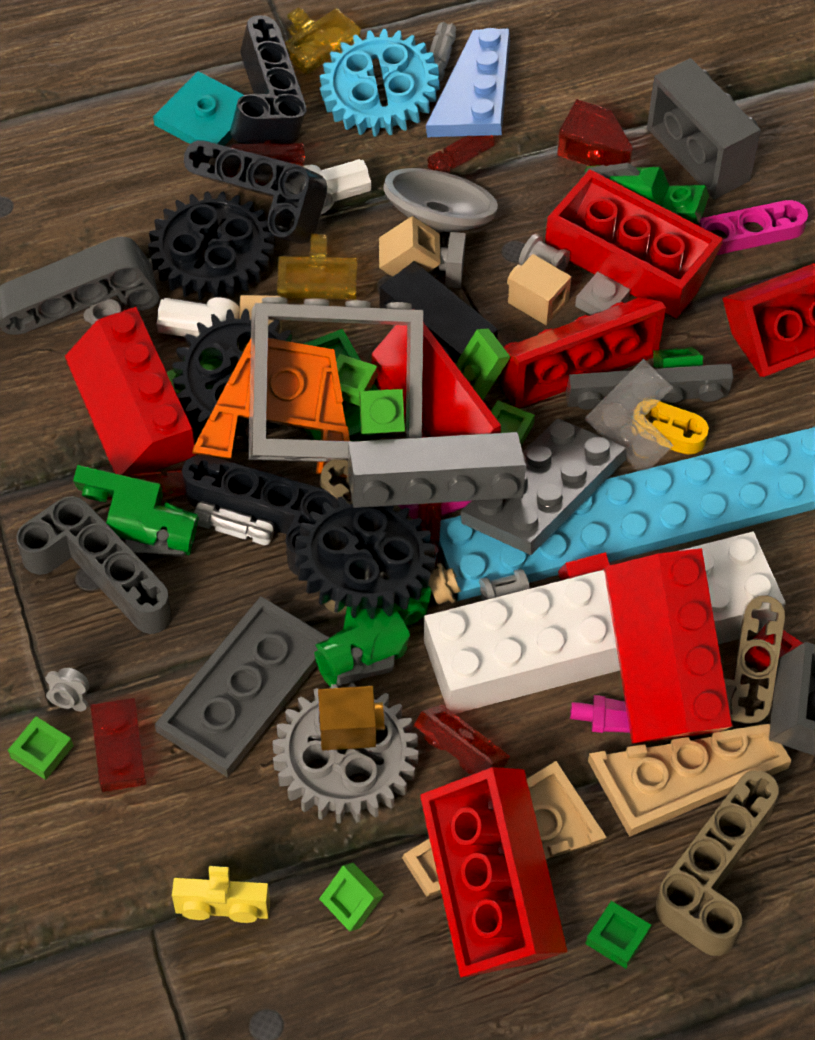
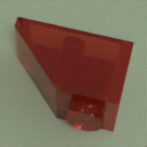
[557,99,633,166]

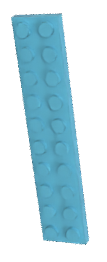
[433,427,815,601]

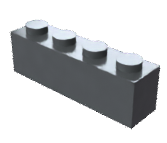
[348,432,526,508]

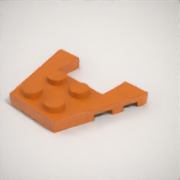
[193,338,350,479]

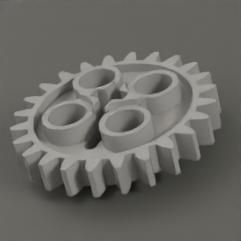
[272,682,419,823]

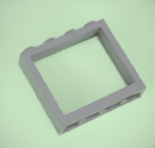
[249,297,423,462]

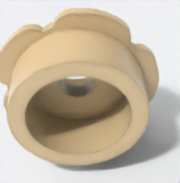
[429,563,461,605]

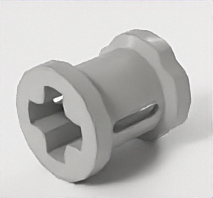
[519,234,570,272]
[479,569,530,601]

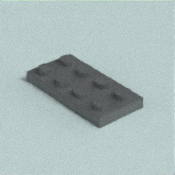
[461,418,626,555]
[155,596,329,778]

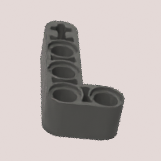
[0,237,159,335]
[16,496,172,634]

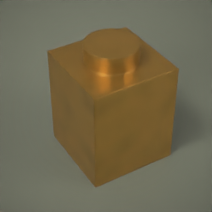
[318,686,385,751]

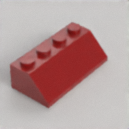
[545,169,723,319]
[722,263,815,377]
[497,298,666,409]
[65,307,196,478]
[371,309,501,438]
[604,548,732,744]
[420,767,568,978]

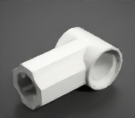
[300,159,371,214]
[156,297,240,337]

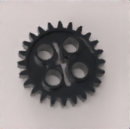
[148,191,275,301]
[172,309,293,439]
[294,496,436,619]

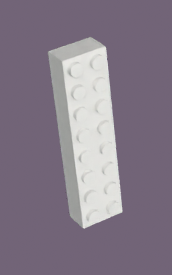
[424,531,785,715]

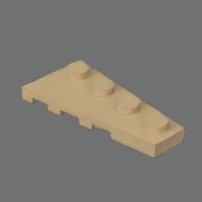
[588,724,791,837]
[402,761,607,897]

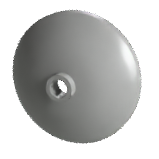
[383,168,498,233]

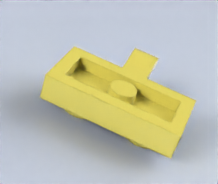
[172,866,270,923]

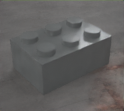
[647,58,761,200]

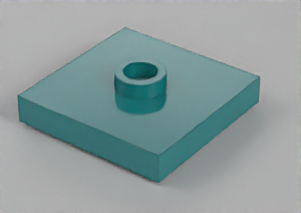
[153,71,244,146]

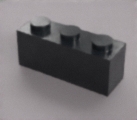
[379,261,498,364]

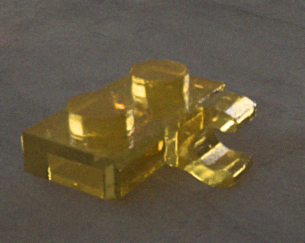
[284,7,361,75]
[277,234,358,299]

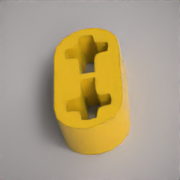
[631,400,709,455]

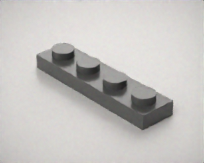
[566,364,733,410]

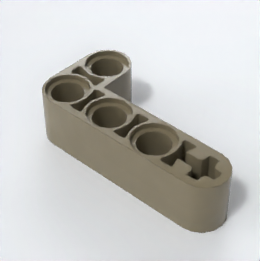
[656,771,779,956]

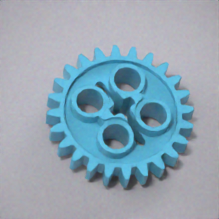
[320,29,440,137]

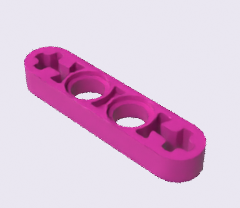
[696,200,808,255]

